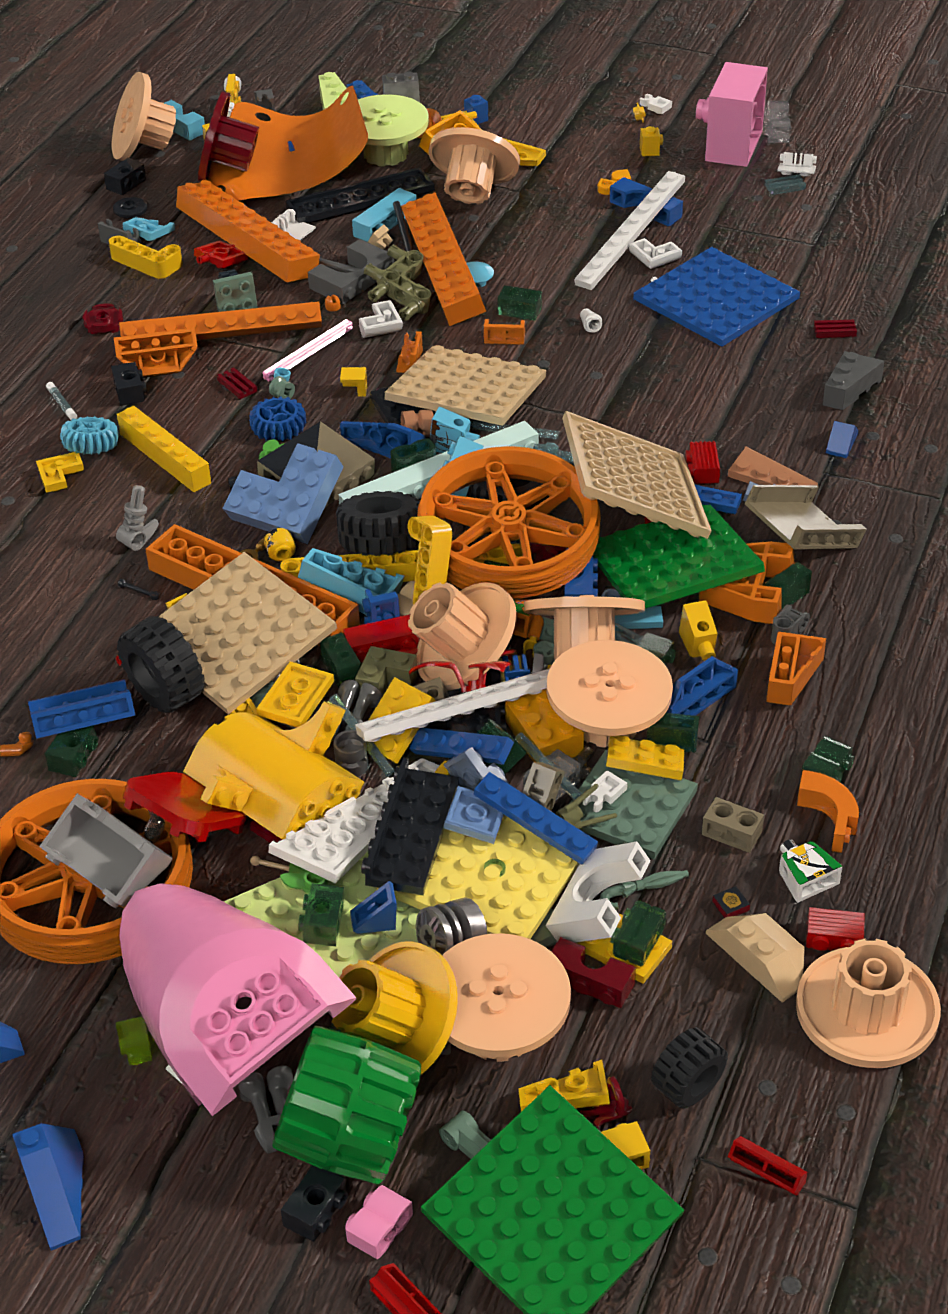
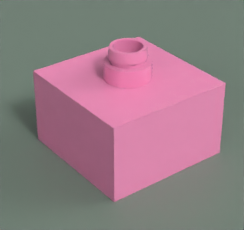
[696,62,768,167]

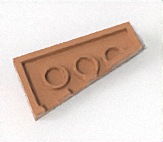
[728,447,818,486]

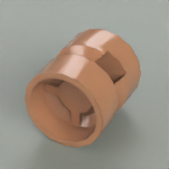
[401,409,434,437]

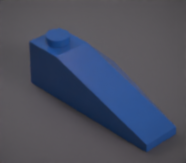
[340,421,426,466]
[12,1123,84,1251]

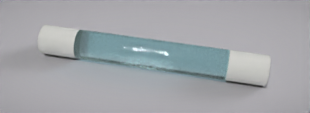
[46,382,77,420]

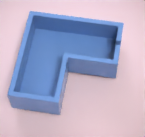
[222,443,344,544]

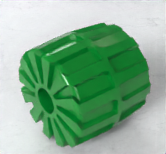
[272,1026,421,1184]

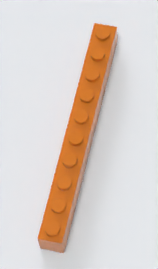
[119,302,322,340]

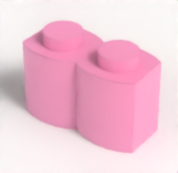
[345,1185,413,1259]

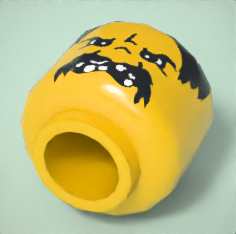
[264,528,296,561]

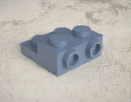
[443,747,509,791]

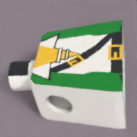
[779,839,842,903]

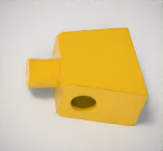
[679,600,717,661]

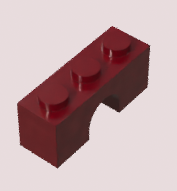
[551,937,636,1008]

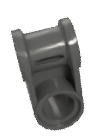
[771,604,810,644]

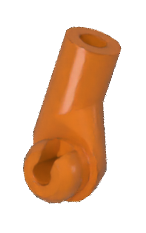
[0,732,34,757]

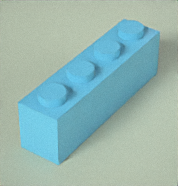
[352,188,416,242]

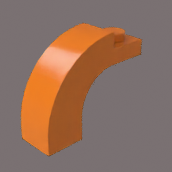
[797,770,859,853]

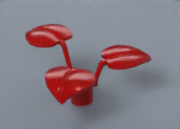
[409,649,517,693]

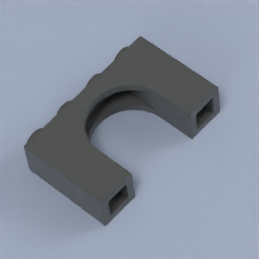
[308,239,394,304]

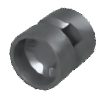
[334,730,368,777]

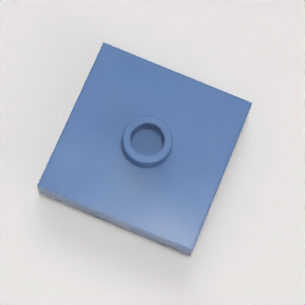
[443,786,504,844]

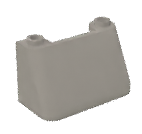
[39,793,173,908]

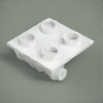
[778,152,817,176]
[271,209,316,240]

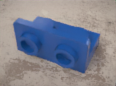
[362,589,400,624]

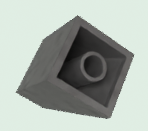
[382,72,420,102]

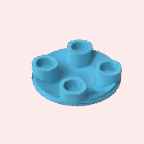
[467,262,494,287]

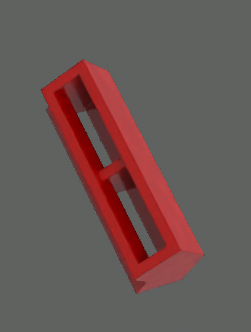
[728,1136,807,1196]
[369,1263,441,1314]

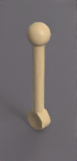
[250,856,289,871]

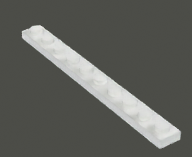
[574,171,685,290]
[355,669,549,742]

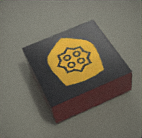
[712,886,750,918]

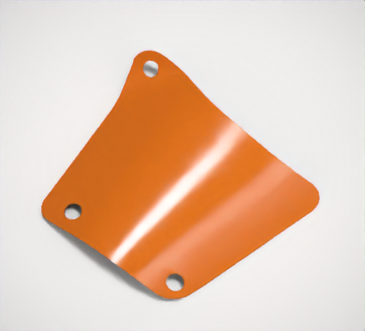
[208,86,368,201]

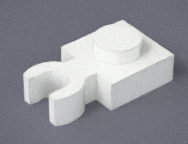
[640,94,672,114]
[583,771,627,812]

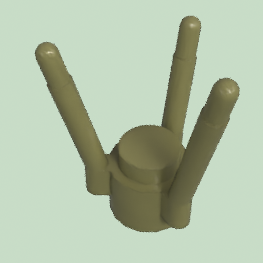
[556,784,617,829]

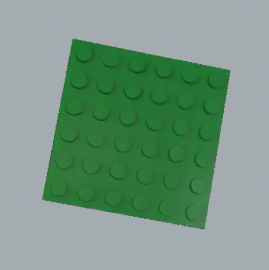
[593,504,765,609]
[421,1085,684,1314]

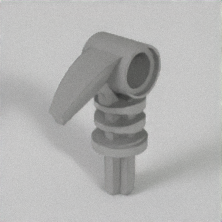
[116,485,159,551]

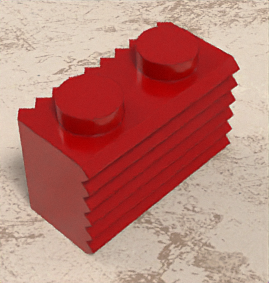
[685,441,720,484]
[806,907,865,951]

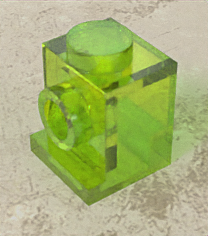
[115,1016,152,1065]

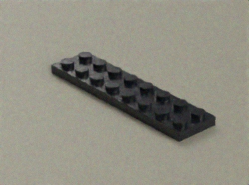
[285,167,435,224]

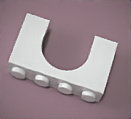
[546,841,650,943]

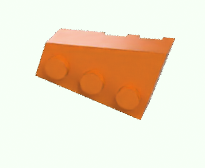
[766,632,826,706]

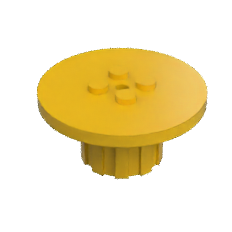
[331,941,457,1074]

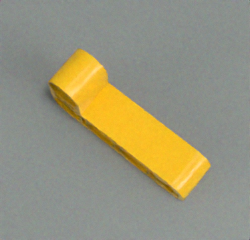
[109,236,183,279]
[408,515,452,605]

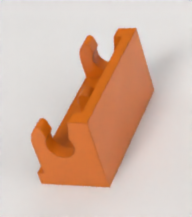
[484,319,525,344]
[396,331,423,373]

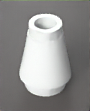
[580,308,602,332]

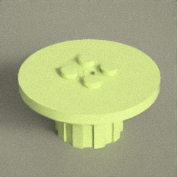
[358,95,429,166]

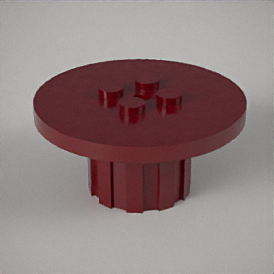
[198,91,259,182]

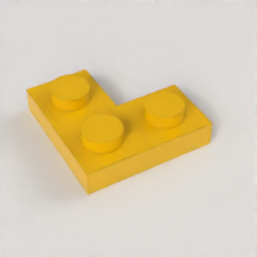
[36,452,84,493]

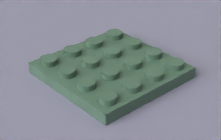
[569,750,698,859]

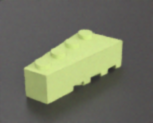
[319,72,349,110]

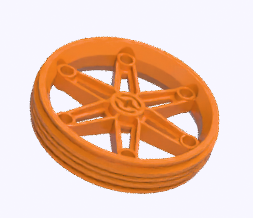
[417,446,601,599]
[0,779,193,964]

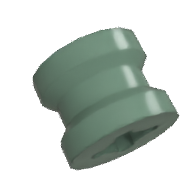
[269,376,295,399]
[533,640,555,670]

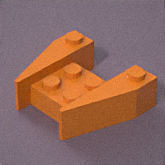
[699,541,794,624]

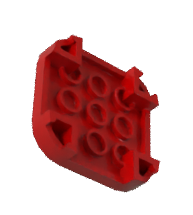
[123,772,247,842]

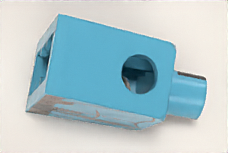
[429,407,480,453]

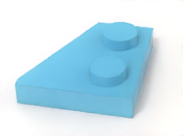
[123,217,175,241]

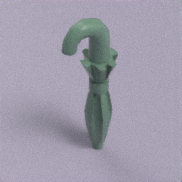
[600,870,689,910]

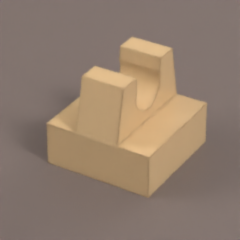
[368,225,393,250]

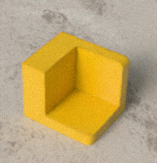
[340,367,367,396]

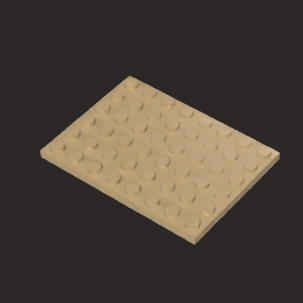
[562,411,712,539]

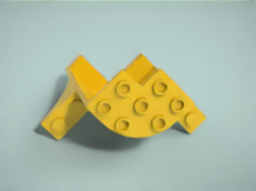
[183,701,364,840]

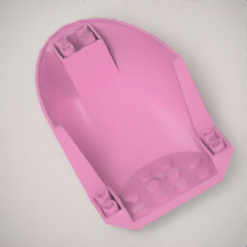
[119,884,357,1116]

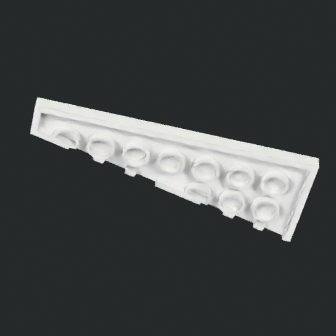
[268,758,440,883]

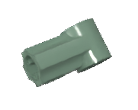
[439,1110,491,1159]

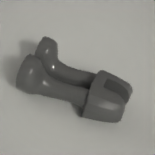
[331,680,383,742]
[238,1066,293,1154]

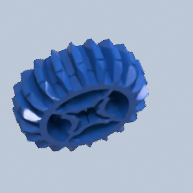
[249,396,306,442]

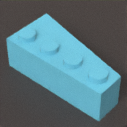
[298,548,404,615]

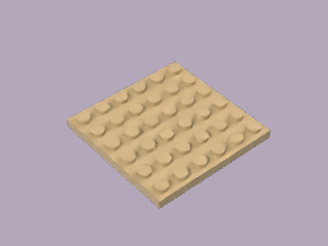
[385,345,546,426]
[159,552,337,714]

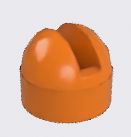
[325,294,341,312]

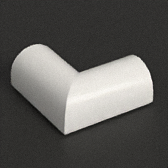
[629,238,682,269]
[359,300,403,338]

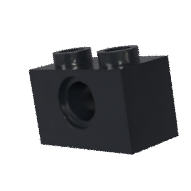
[104,158,146,195]
[111,362,147,406]
[281,1165,348,1242]

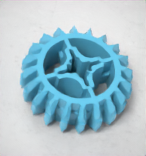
[60,416,119,455]

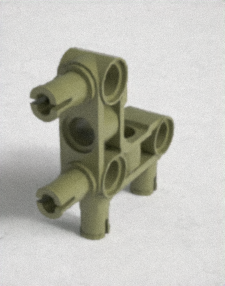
[364,244,431,321]

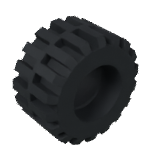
[651,1027,728,1109]

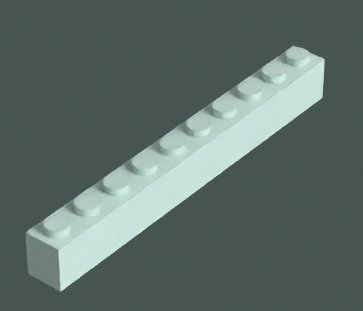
[338,421,539,504]

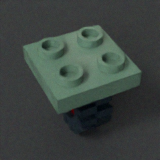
[213,269,258,312]

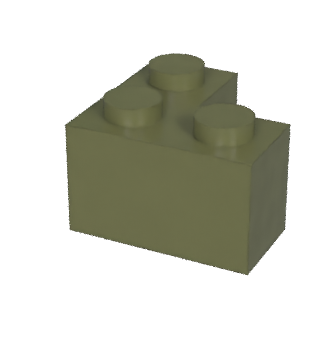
[355,646,418,695]

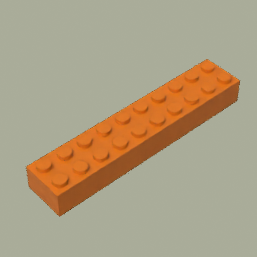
[176,180,320,282]
[401,192,486,326]
[145,524,360,652]

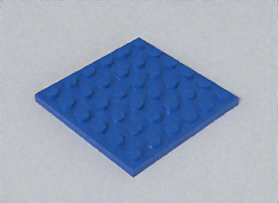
[633,247,800,347]

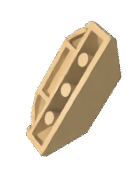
[706,913,804,1002]

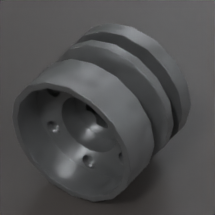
[415,897,487,955]

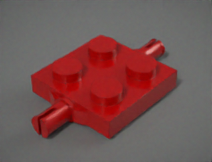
[194,240,248,269]

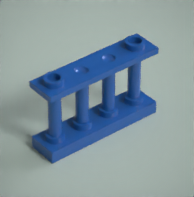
[28,679,135,739]

